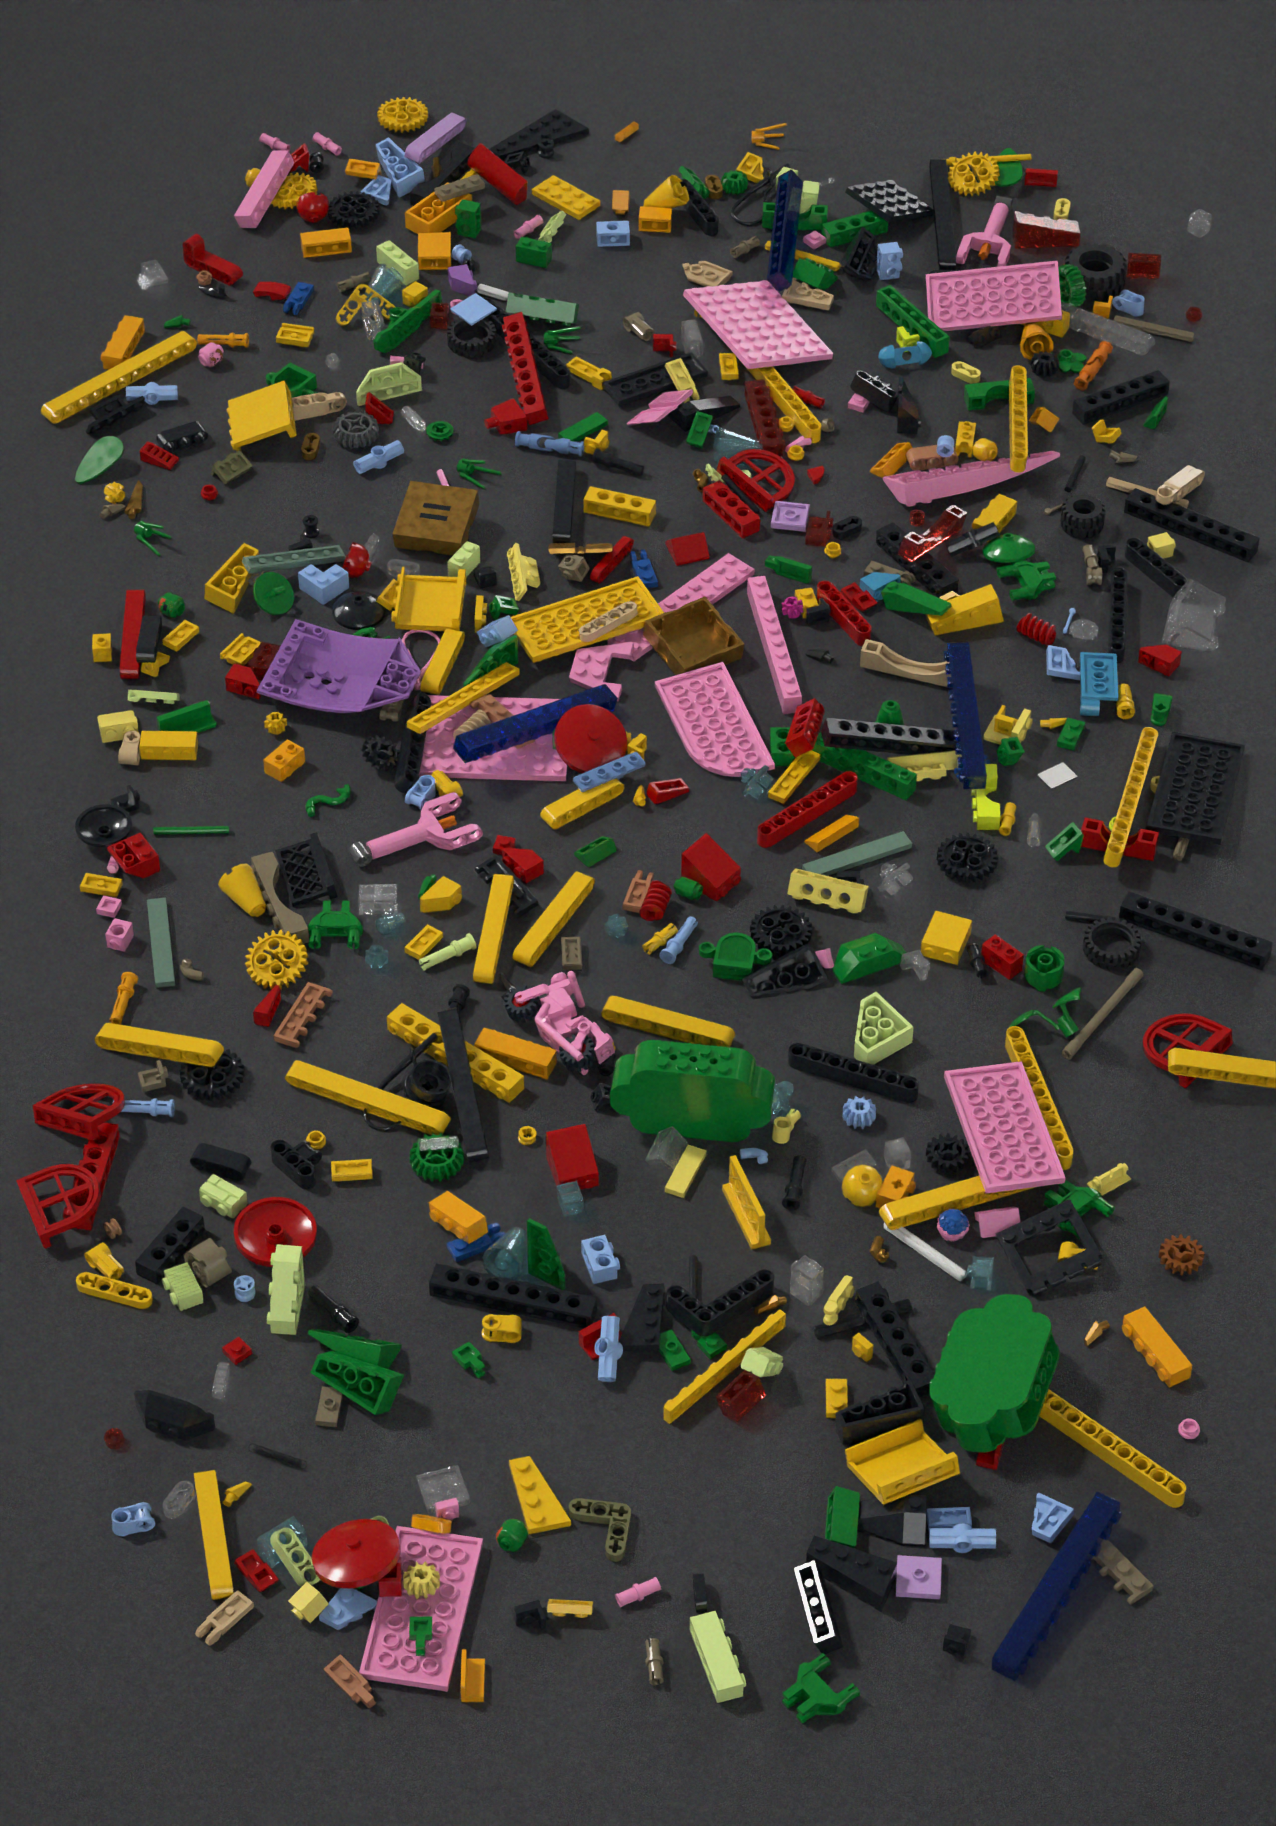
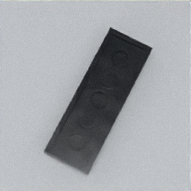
[603,352,708,406]

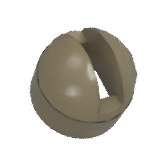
[821,418,834,432]

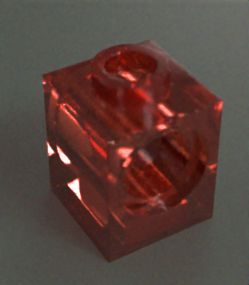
[430,303,449,329]

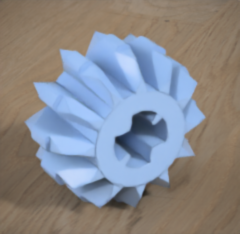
[842,1096,876,1129]

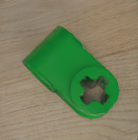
[1150,693,1172,726]

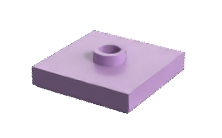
[771,501,810,532]
[896,1555,942,1599]

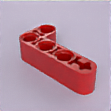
[183,234,243,286]

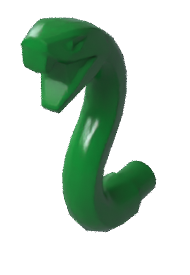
[305,784,351,817]

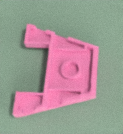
[569,642,634,702]

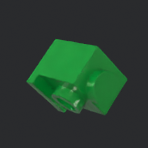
[996,737,1025,766]

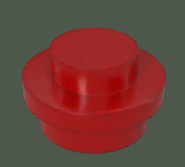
[201,484,218,500]

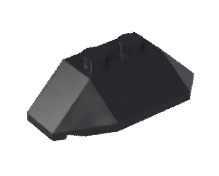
[839,227,878,280]
[134,1390,215,1441]

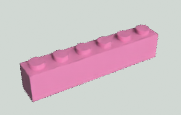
[234,151,294,228]

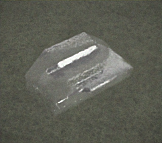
[137,259,168,290]

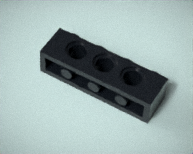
[135,1207,205,1284]
[794,1561,843,1654]

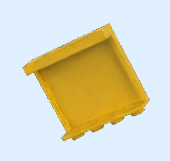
[227,380,297,452]
[391,567,466,631]
[845,1419,960,1505]

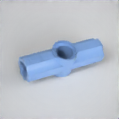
[126,382,178,405]
[353,440,404,474]
[595,1316,623,1382]
[929,1523,996,1553]

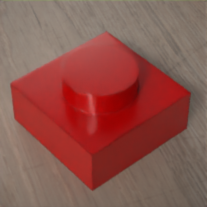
[493,835,516,855]
[222,1337,252,1365]

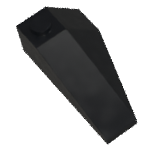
[897,377,922,434]
[667,396,740,432]
[857,1495,926,1547]

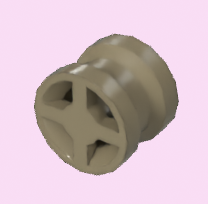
[1086,567,1102,585]

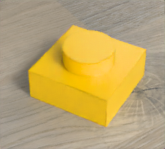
[852,1333,874,1362]

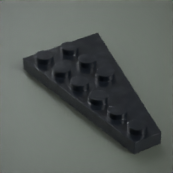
[489,109,589,160]

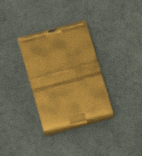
[548,543,613,554]

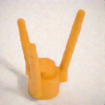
[752,123,787,150]

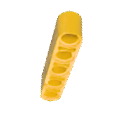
[421,628,465,695]
[540,778,624,829]

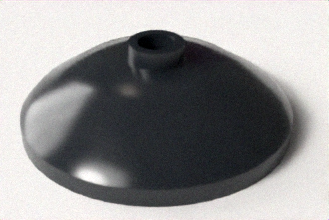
[332,591,386,630]
[75,804,132,847]

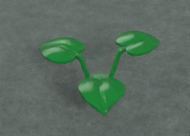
[1008,987,1081,1037]

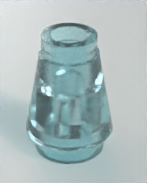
[375,912,405,934]

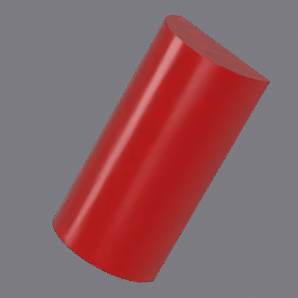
[467,143,528,205]

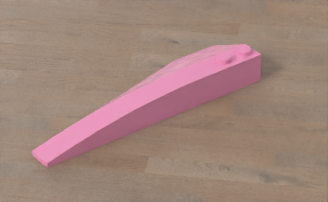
[883,451,1060,507]

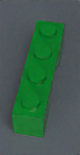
[762,202,828,231]
[964,378,1035,410]

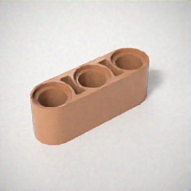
[906,445,958,471]

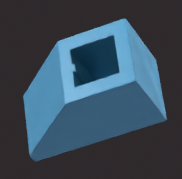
[860,572,901,601]

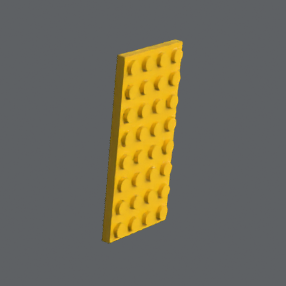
[511,576,664,663]

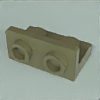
[210,450,253,485]

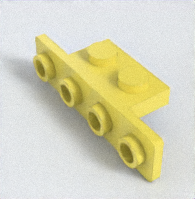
[507,543,541,601]
[887,750,961,781]

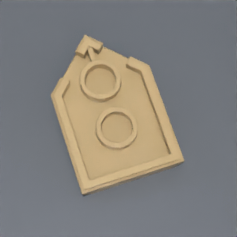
[682,261,733,287]

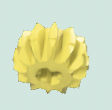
[403,1561,440,1599]

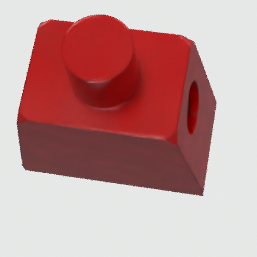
[484,398,527,435]

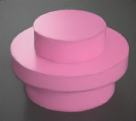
[1178,1419,1200,1439]

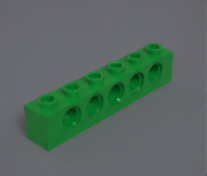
[876,285,950,358]
[812,732,917,801]

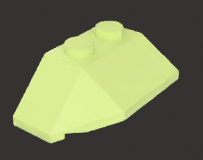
[356,362,422,406]

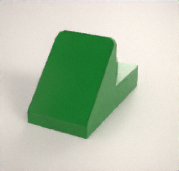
[1045,822,1084,861]

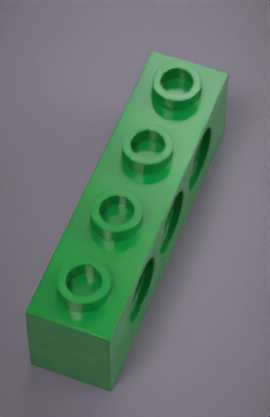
[821,211,888,248]

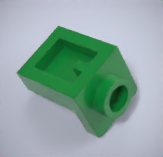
[489,595,519,620]

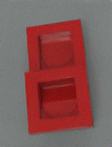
[253,282,292,300]
[840,582,877,612]
[234,1549,279,1592]

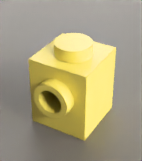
[1147,532,1176,559]
[288,1582,329,1623]

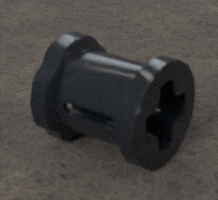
[309,152,324,173]
[302,515,319,538]

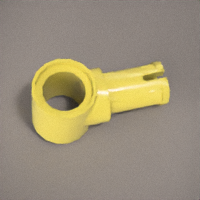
[772,1109,801,1144]

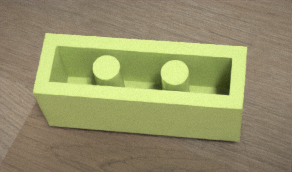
[376,240,419,285]

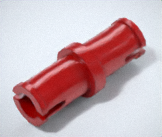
[792,386,825,409]

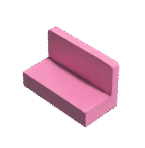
[974,1206,1020,1238]

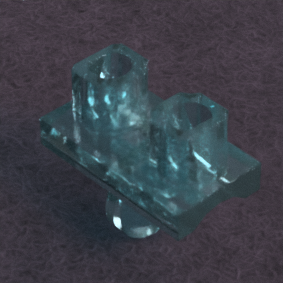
[741,765,774,799]
[772,1081,794,1115]

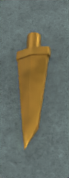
[125,480,143,519]

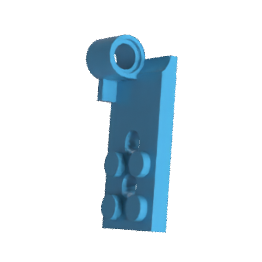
[1080,652,1118,716]

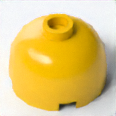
[842,1164,883,1207]

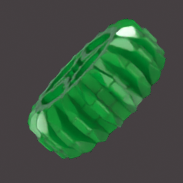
[1058,264,1087,309]
[409,1133,464,1182]

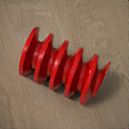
[1016,613,1056,647]
[639,880,672,921]

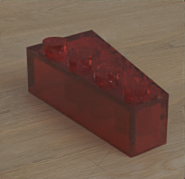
[1013,211,1081,249]

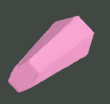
[785,436,812,452]
[107,855,119,874]

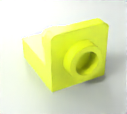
[896,326,920,352]

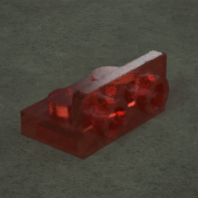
[805,511,833,547]

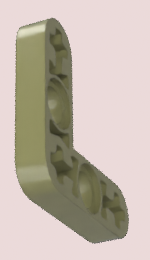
[569,1498,631,1562]

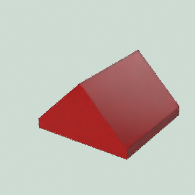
[665,532,710,566]

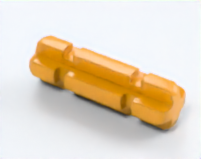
[615,121,639,142]

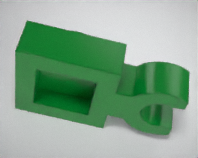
[691,1330,727,1359]

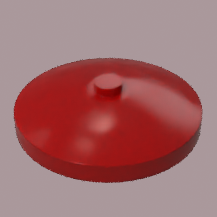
[554,704,627,774]
[234,1197,317,1267]
[312,1519,401,1588]

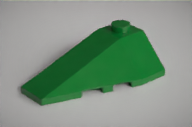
[881,582,952,616]
[463,635,518,687]
[527,1218,565,1290]
[308,1329,402,1369]

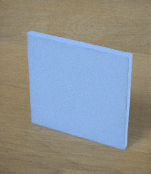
[450,293,497,326]

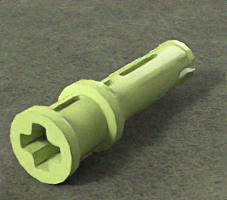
[419,933,477,971]

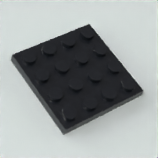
[845,180,934,222]

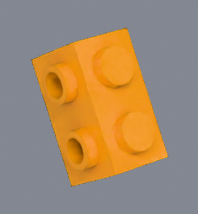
[263,739,305,782]

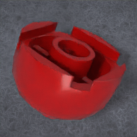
[296,192,329,223]
[342,542,372,578]

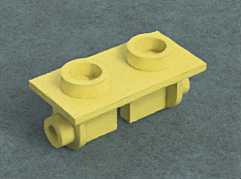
[1087,1163,1131,1196]

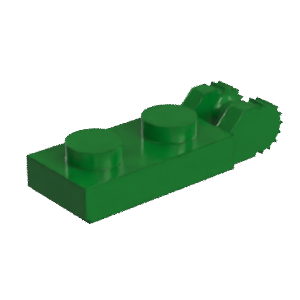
[678,166,710,198]

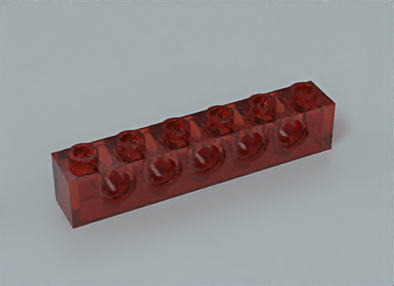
[744,380,786,457]

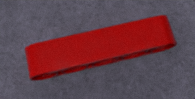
[817,581,871,646]

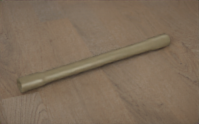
[1061,968,1144,1060]

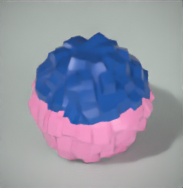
[937,1209,970,1242]

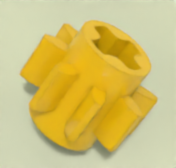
[104,482,125,504]
[264,712,287,735]

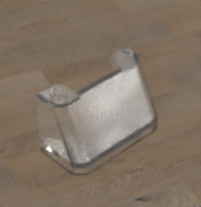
[1162,578,1226,653]

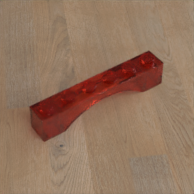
[898,505,967,563]

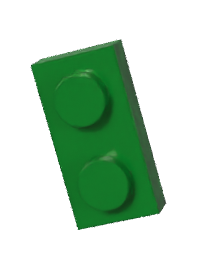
[686,411,713,449]
[1057,718,1085,751]

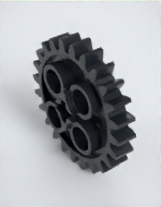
[328,191,380,229]
[936,833,998,883]
[750,905,813,956]
[179,1049,245,1101]

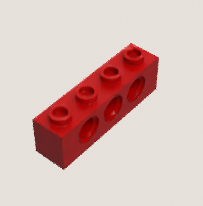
[703,480,761,539]
[785,698,825,758]

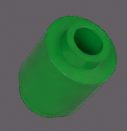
[674,876,703,900]

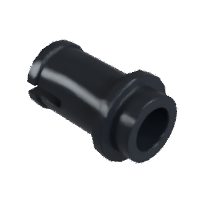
[598,1053,616,1076]

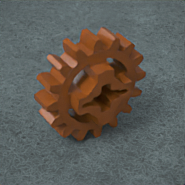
[1158,1234,1204,1275]

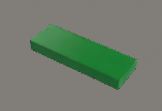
[558,412,608,442]

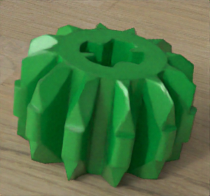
[721,170,748,195]

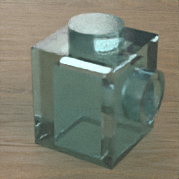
[967,1256,994,1290]

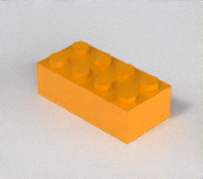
[405,182,472,234]

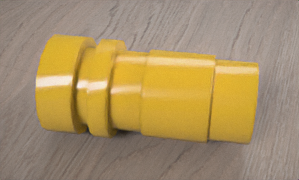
[1116,684,1135,719]

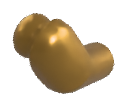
[693,469,709,492]
[870,1236,889,1263]

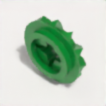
[426,421,453,442]

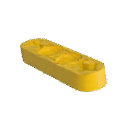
[76,1272,153,1309]

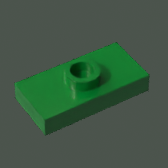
[659,1329,691,1371]

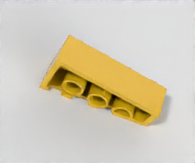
[204,543,259,614]
[926,584,1004,636]

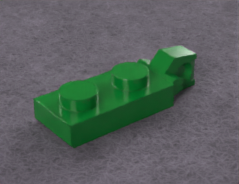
[765,555,812,584]

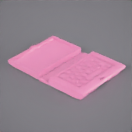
[627,389,693,425]

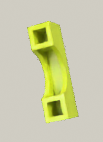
[970,764,1001,830]

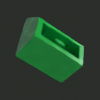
[791,258,838,291]

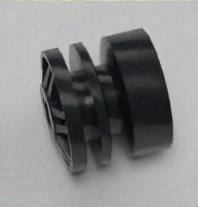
[404,1060,452,1110]

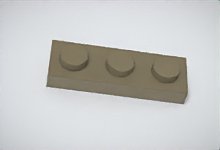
[434,175,485,202]

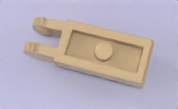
[195,1591,254,1646]

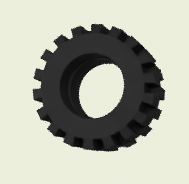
[1060,494,1106,538]

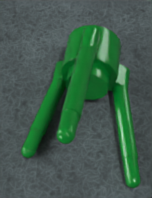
[544,327,581,354]
[457,458,501,489]
[134,521,171,556]

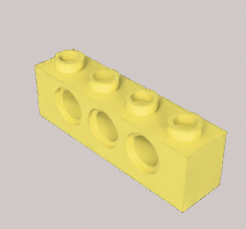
[787,868,869,913]

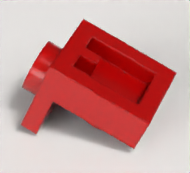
[653,334,676,357]

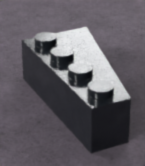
[836,1379,924,1445]
[806,1535,897,1612]

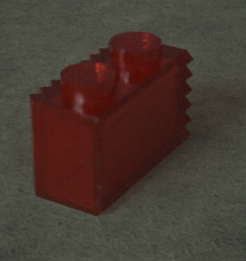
[1126,253,1161,279]

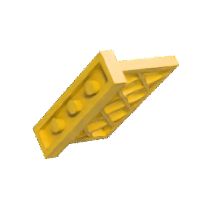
[722,1155,771,1250]

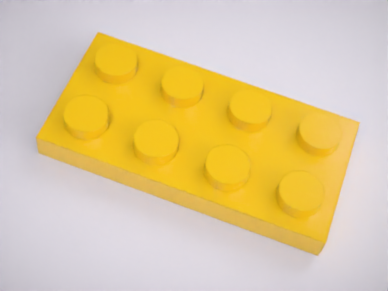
[532,175,600,220]

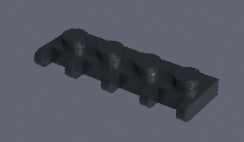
[475,855,539,917]

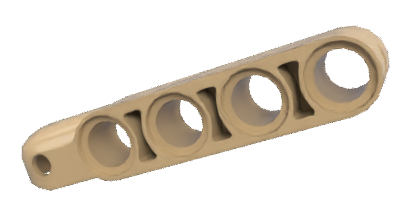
[292,392,347,421]
[1156,465,1205,505]

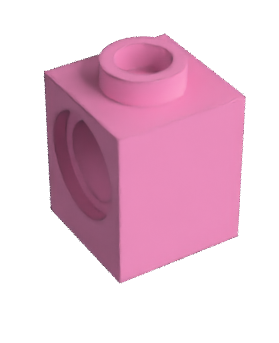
[105,918,134,952]

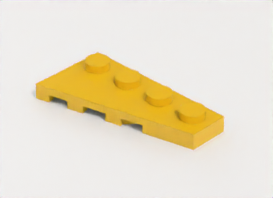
[509,1456,571,1535]

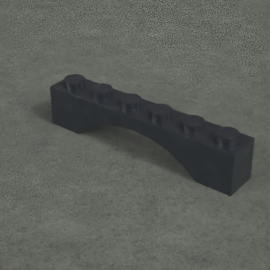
[410,142,475,206]

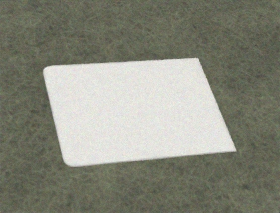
[1038,762,1078,788]

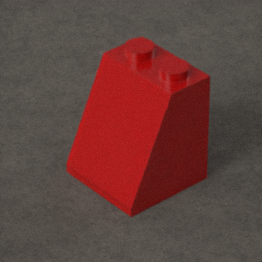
[681,833,741,902]
[546,1124,599,1194]

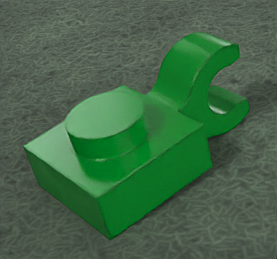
[452,1342,486,1378]
[409,1616,432,1656]

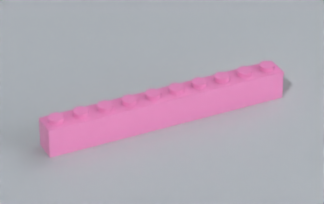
[747,576,802,714]

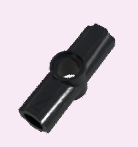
[945,522,999,557]

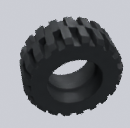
[1064,243,1127,301]

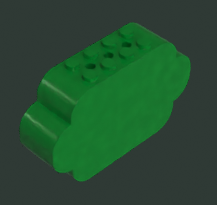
[610,1040,775,1142]
[929,1294,1060,1452]

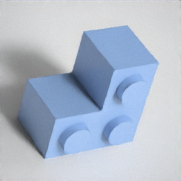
[298,564,349,605]

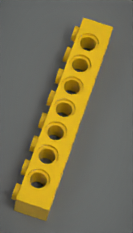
[387,1003,524,1103]

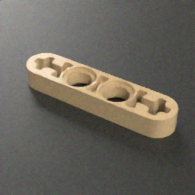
[579,601,638,642]

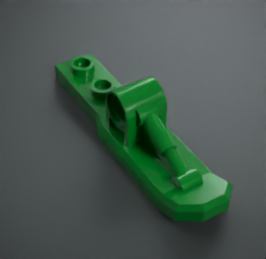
[373,289,443,353]

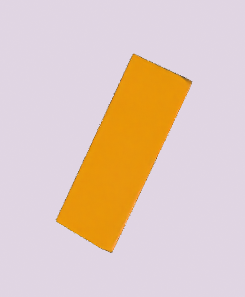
[870,442,912,478]
[804,815,859,852]

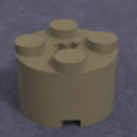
[184,1238,232,1288]

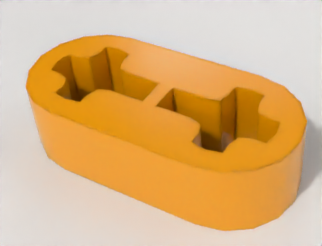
[411,1514,452,1534]

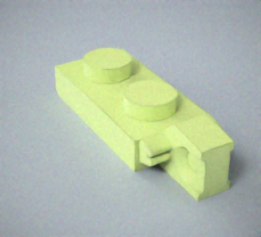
[538,211,566,243]
[128,690,180,704]

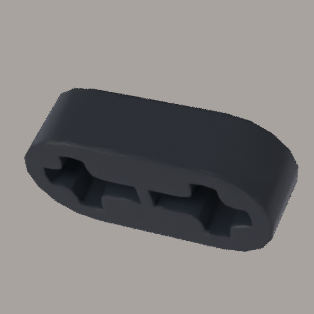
[832,516,862,539]
[693,1573,707,1613]

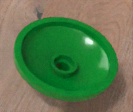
[982,533,1035,563]

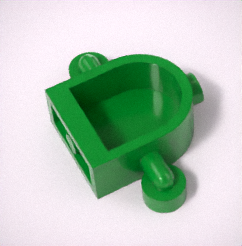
[266,362,317,398]
[699,932,772,981]

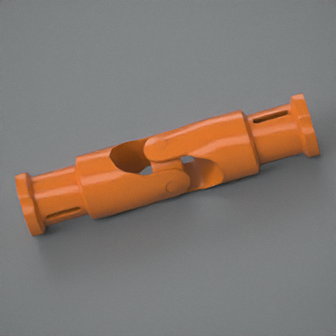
[1074,341,1113,391]

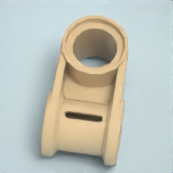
[118,731,140,765]

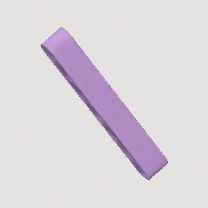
[404,112,467,164]

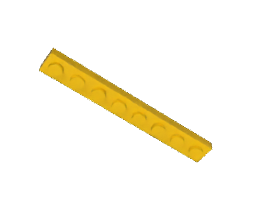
[407,662,520,734]
[663,1309,786,1424]

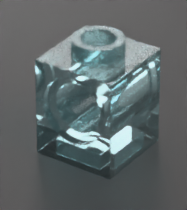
[557,1181,584,1217]

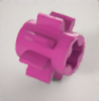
[781,597,804,619]

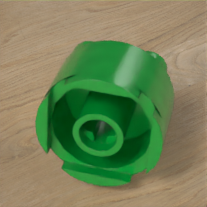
[1024,945,1065,992]

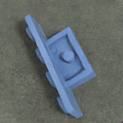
[573,752,645,792]

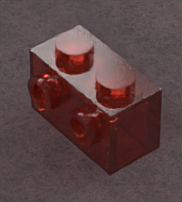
[247,641,281,681]
[716,1370,766,1422]

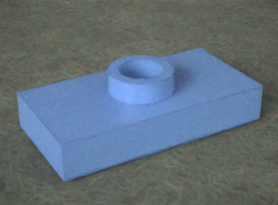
[926,1507,972,1531]

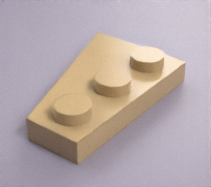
[782,277,834,310]

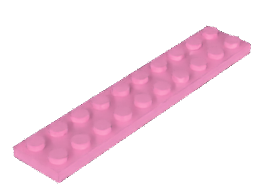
[608,553,755,662]

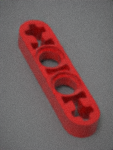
[590,536,634,583]

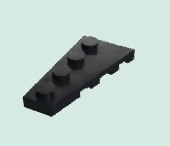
[619,1283,665,1351]

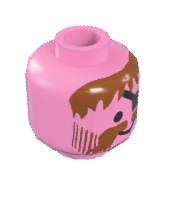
[198,342,224,367]

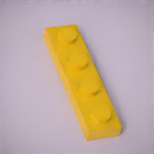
[768,750,820,804]

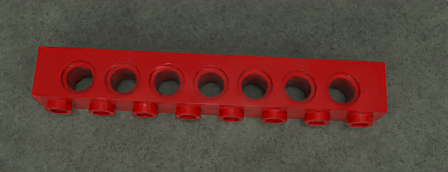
[502,312,549,425]

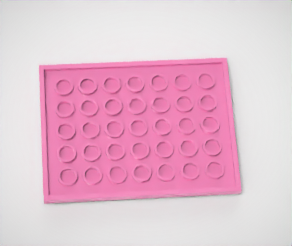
[683,280,833,369]
[419,695,572,781]

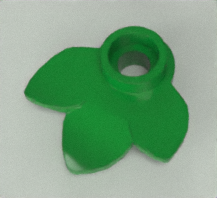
[1058,349,1087,373]

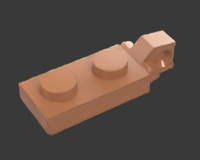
[323,1654,376,1709]

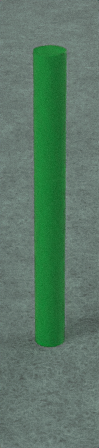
[153,826,229,835]

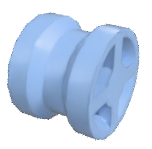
[451,244,472,264]
[937,435,954,457]
[234,1275,256,1302]

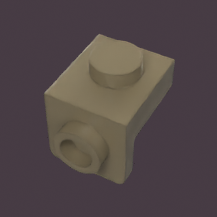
[138,1060,168,1092]

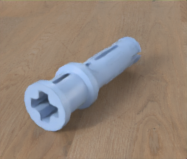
[660,916,698,964]
[113,1098,175,1117]

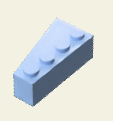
[375,137,425,198]

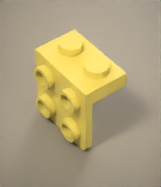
[983,709,1033,749]
[97,710,138,743]

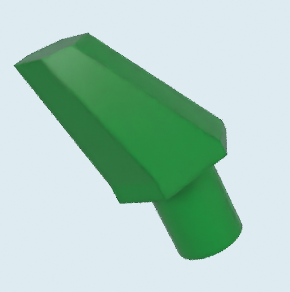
[164,315,191,328]
[418,874,437,900]

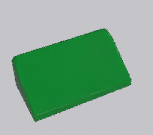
[1143,396,1168,430]
[574,836,617,867]

